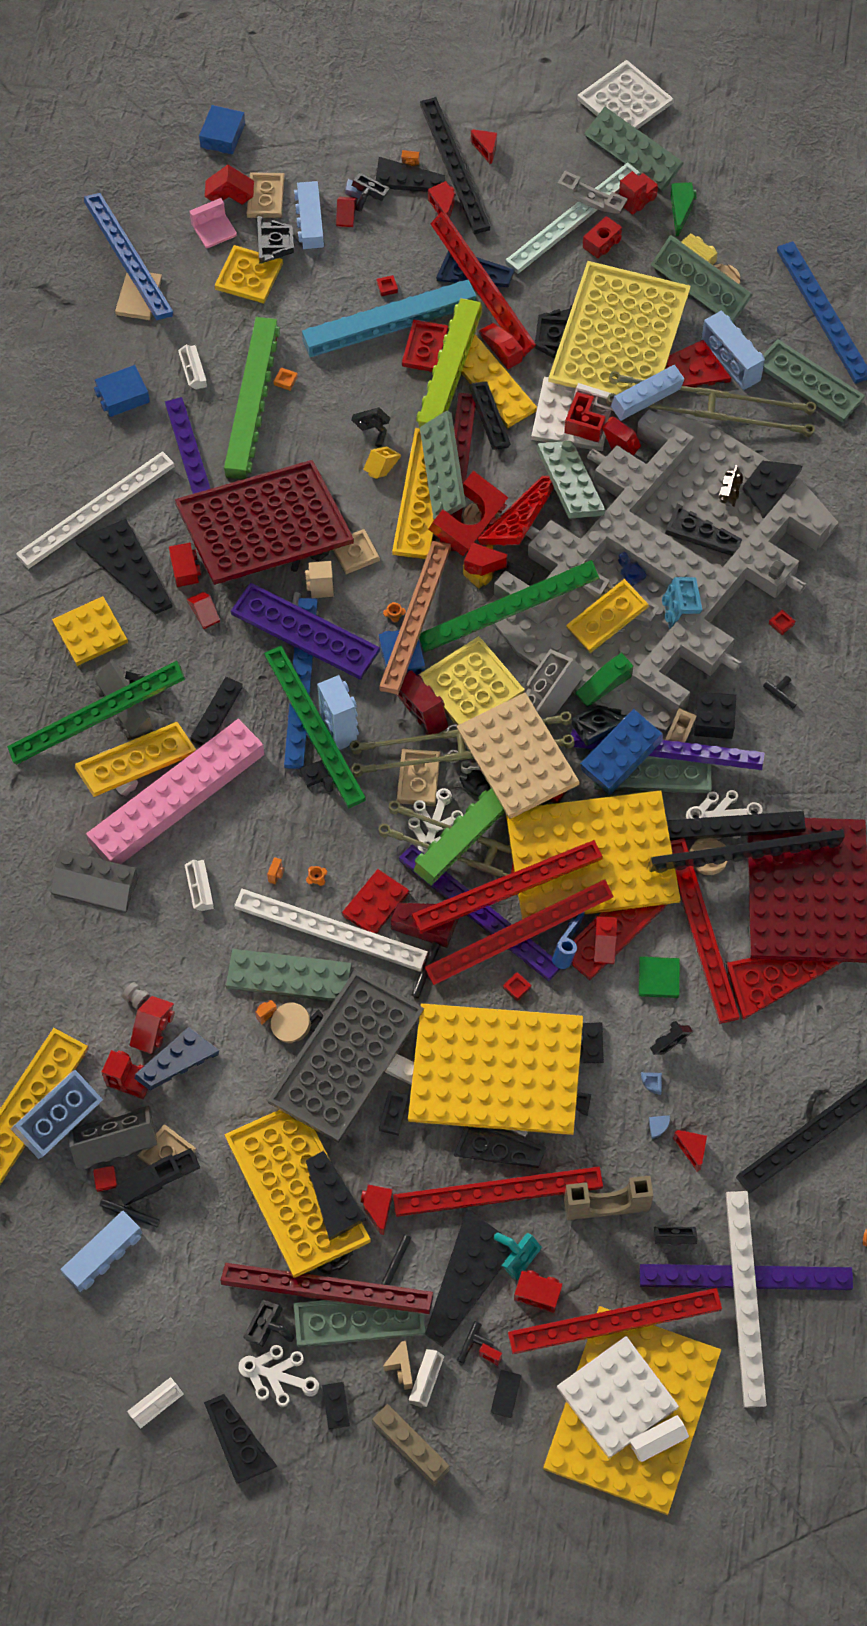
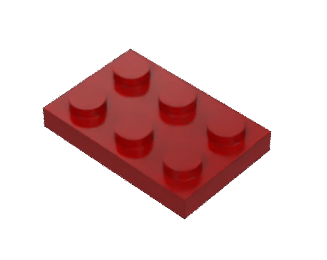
[402,320,448,372]
[342,869,409,934]

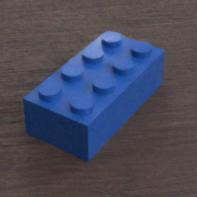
[580,709,663,795]

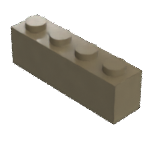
[372,1404,450,1487]

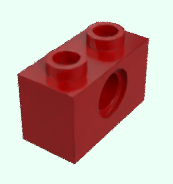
[583,216,622,259]

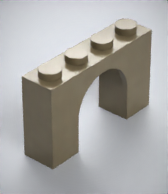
[564,1176,653,1220]

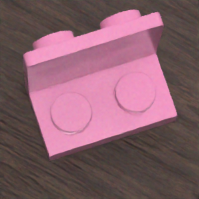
[189,198,237,248]

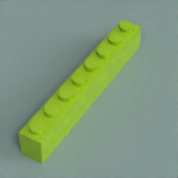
[416,298,482,428]

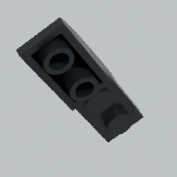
[116,1148,200,1206]

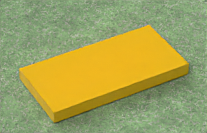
[566,579,649,654]

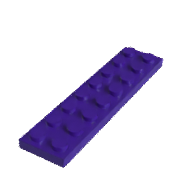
[231,583,380,680]

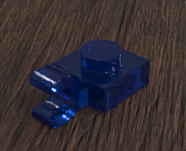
[618,552,647,586]

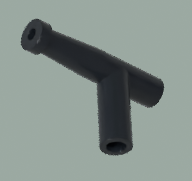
[763,676,797,709]
[457,1321,494,1364]

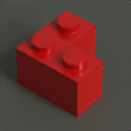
[205,165,254,205]
[619,171,658,215]
[564,392,606,443]
[129,996,175,1054]
[101,1050,148,1100]

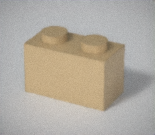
[305,561,334,598]

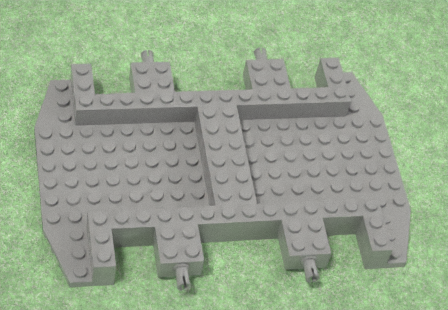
[485,409,839,733]

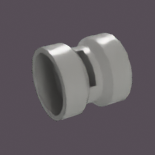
[122,982,151,1010]

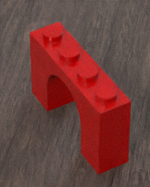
[428,470,509,556]

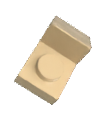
[665,708,696,743]
[383,1341,413,1390]

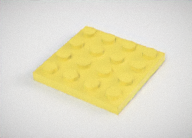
[419,636,525,725]

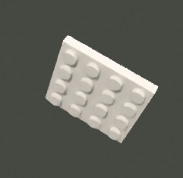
[577,60,673,129]
[531,377,611,451]
[557,1336,679,1459]

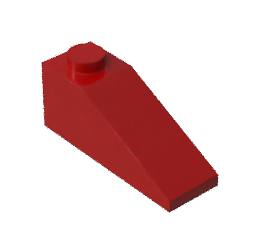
[478,323,523,370]

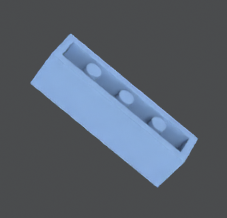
[294,181,324,249]
[611,365,684,421]
[60,1211,142,1292]

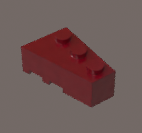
[396,670,448,735]
[391,903,459,948]

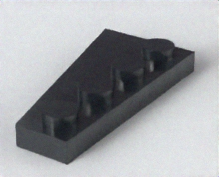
[665,503,742,556]

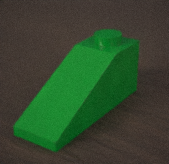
[670,182,697,236]
[576,652,634,707]

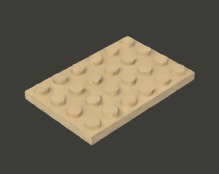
[457,692,579,819]

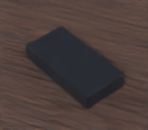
[490,1370,522,1418]

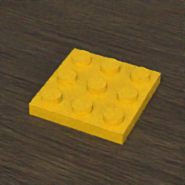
[215,245,283,304]
[52,596,128,666]

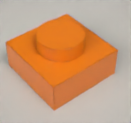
[401,150,420,166]
[274,368,298,391]
[267,857,285,884]
[255,1000,277,1025]

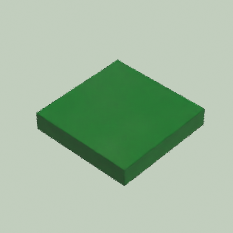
[638,957,680,998]

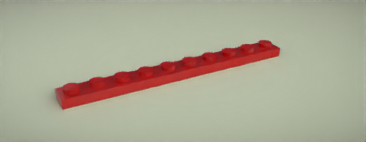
[430,212,536,357]
[670,838,740,1024]
[412,840,603,934]
[425,879,614,985]
[393,1166,603,1217]
[508,1288,722,1355]

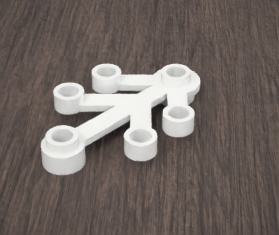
[408,788,463,854]
[686,790,762,840]
[239,1345,319,1407]

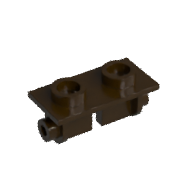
[719,466,743,507]

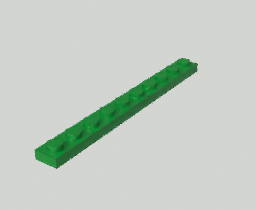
[419,560,600,653]
[264,646,366,809]
[7,661,186,765]

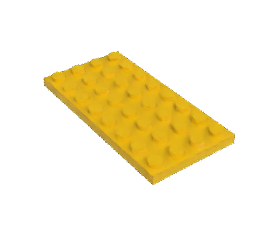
[224,1110,371,1278]

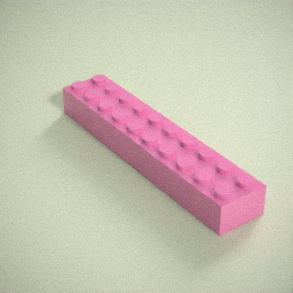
[86,718,265,864]

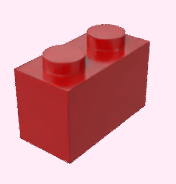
[169,542,201,587]
[514,1270,563,1313]

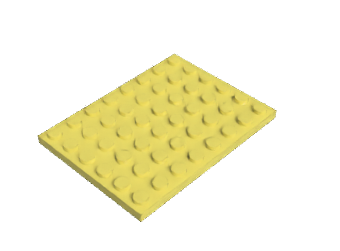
[548,261,691,404]

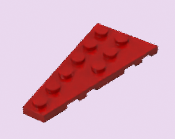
[665,340,731,388]
[477,476,554,546]
[727,958,842,1020]

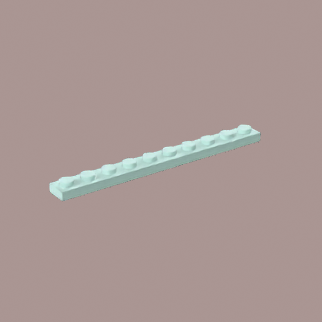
[505,162,640,274]

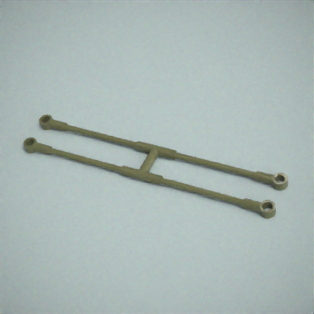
[607,371,816,437]
[350,712,575,777]
[378,800,512,878]

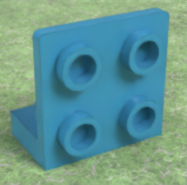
[662,577,703,629]

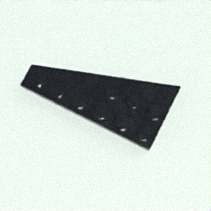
[75,519,172,615]
[425,1209,512,1347]

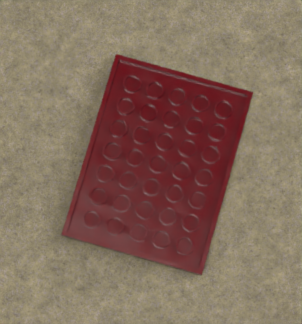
[175,460,354,585]
[747,818,867,963]

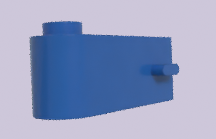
[552,912,585,969]

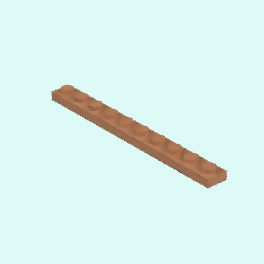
[379,541,451,695]

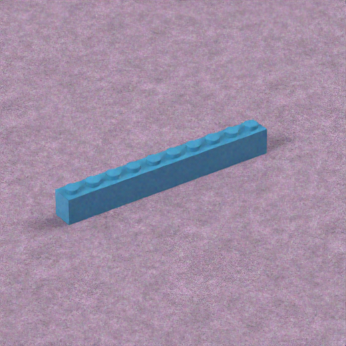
[302,280,476,357]

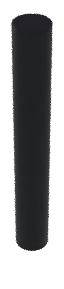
[411,942,440,998]
[99,1198,160,1228]
[381,1234,411,1286]

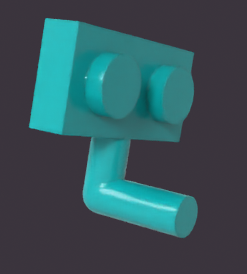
[494,1233,542,1280]

